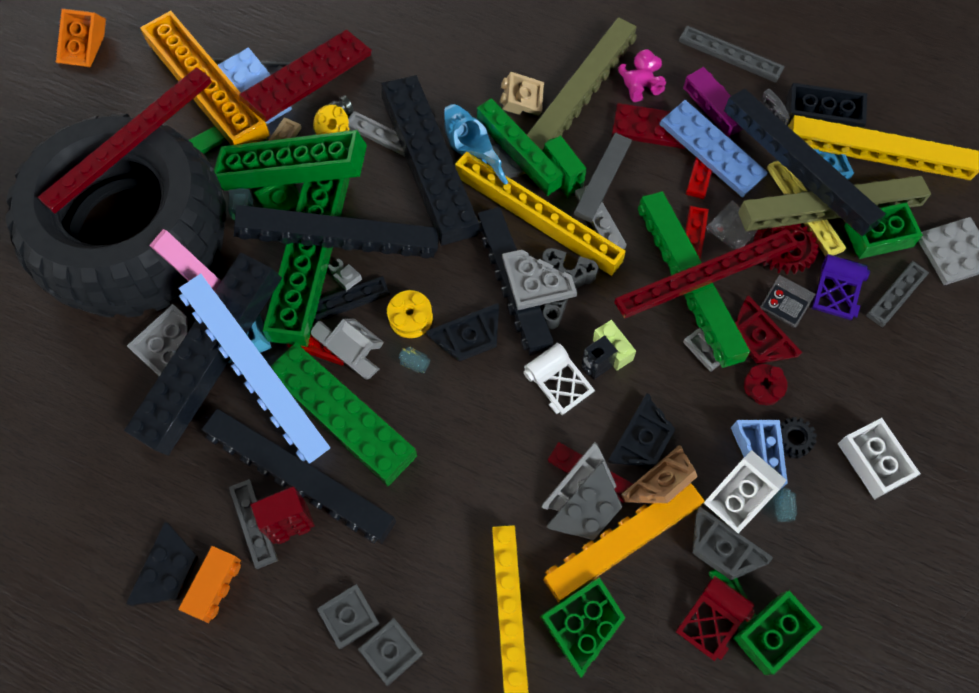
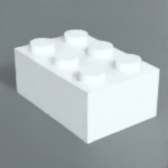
[838,418,920,500]
[704,450,787,533]

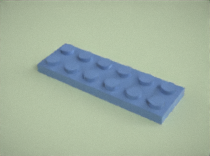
[660,100,768,198]

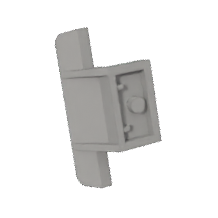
[311,319,384,379]

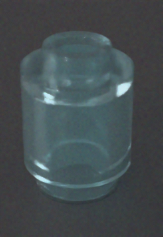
[399,346,431,373]
[773,489,797,522]

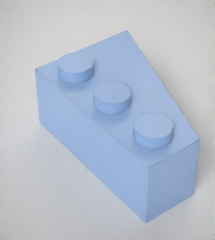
[731,420,787,489]

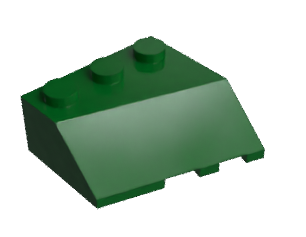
[539,577,625,678]

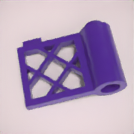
[812,254,870,320]

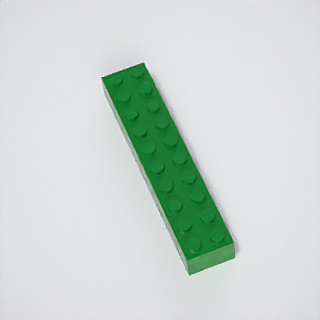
[263,178,350,347]

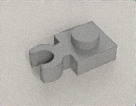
[328,259,362,291]

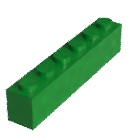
[477,98,564,196]

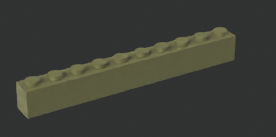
[527,17,637,153]
[738,176,931,231]

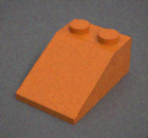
[56,9,106,67]

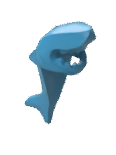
[444,104,508,185]

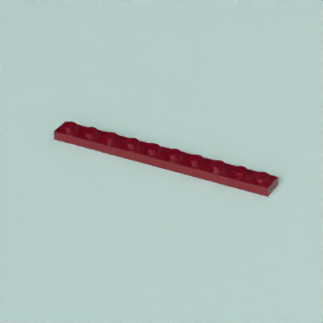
[38,67,212,214]
[614,229,798,319]

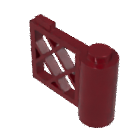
[676,576,755,661]

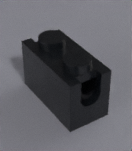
[581,335,618,380]

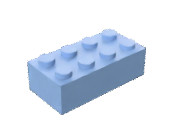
[218,47,292,125]

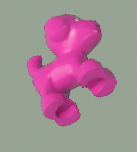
[618,49,666,102]

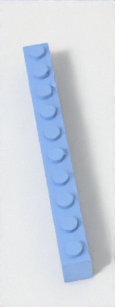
[179,274,330,464]

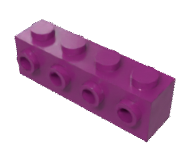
[683,67,743,138]

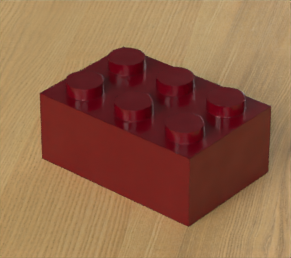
[250,486,315,544]

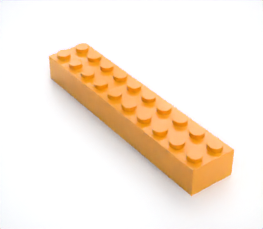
[140,11,270,145]

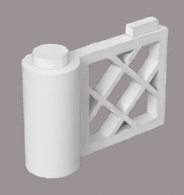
[524,343,595,415]

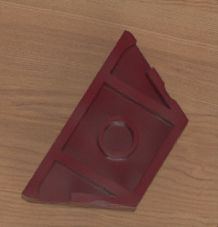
[735,295,802,364]

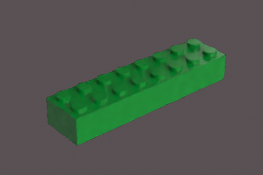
[214,130,367,191]
[270,343,417,487]

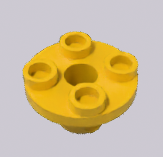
[313,104,349,135]

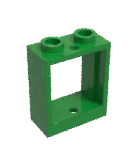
[544,135,586,198]

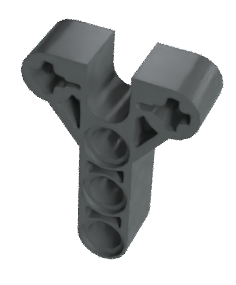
[542,248,598,329]

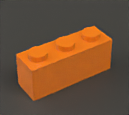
[178,546,241,623]

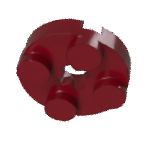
[744,364,787,406]

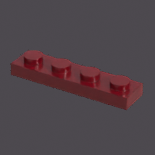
[548,442,633,505]

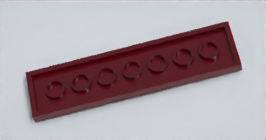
[239,29,372,122]

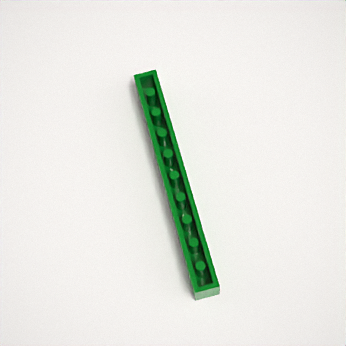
[638,191,750,368]

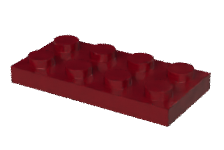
[612,103,685,149]

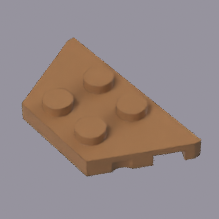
[621,446,698,503]

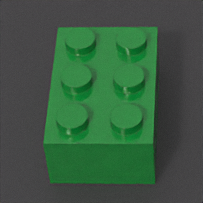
[844,202,923,259]
[733,591,823,675]

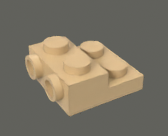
[500,72,544,116]

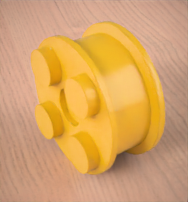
[387,290,433,338]

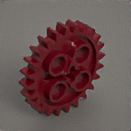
[753,224,819,275]

